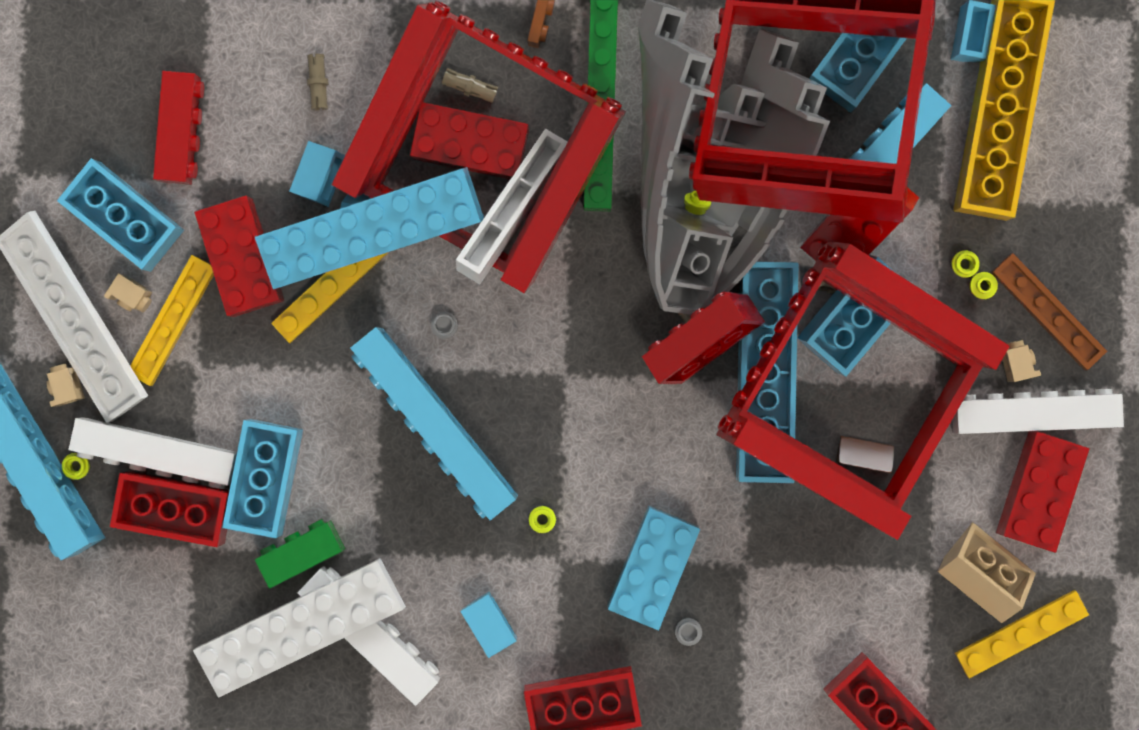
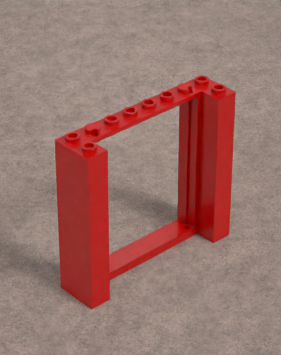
[689,0,936,222]
[331,1,626,293]
[716,241,1010,540]

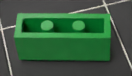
[255,519,346,589]

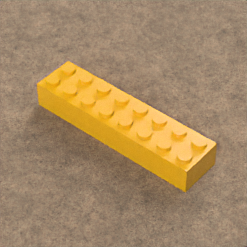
[953,0,1055,221]

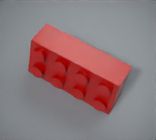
[410,102,529,180]
[800,187,920,261]
[194,195,285,317]
[642,291,765,384]
[996,431,1090,553]
[110,471,230,547]
[823,652,936,730]
[524,666,642,730]

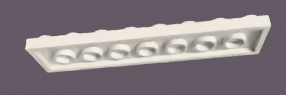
[0,211,148,423]
[193,558,406,698]

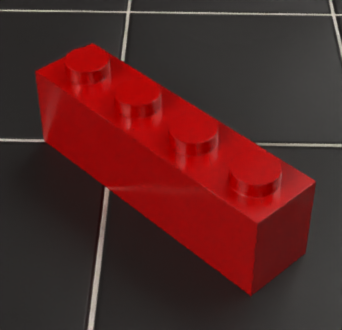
[153,71,205,185]

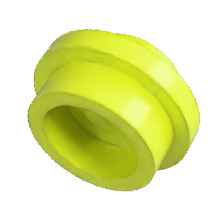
[684,191,711,215]
[951,250,979,278]
[970,272,998,299]
[62,453,90,480]
[529,506,556,533]

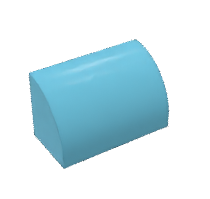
[951,0,996,62]
[289,141,345,207]
[460,592,517,658]

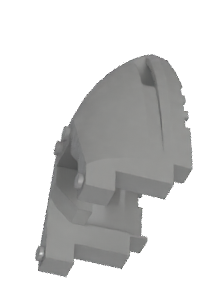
[638,0,830,315]

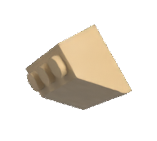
[938,522,1036,623]

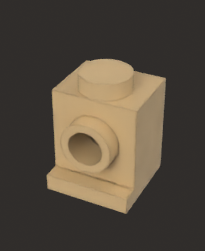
[104,273,152,313]
[1002,340,1041,382]
[47,364,85,407]

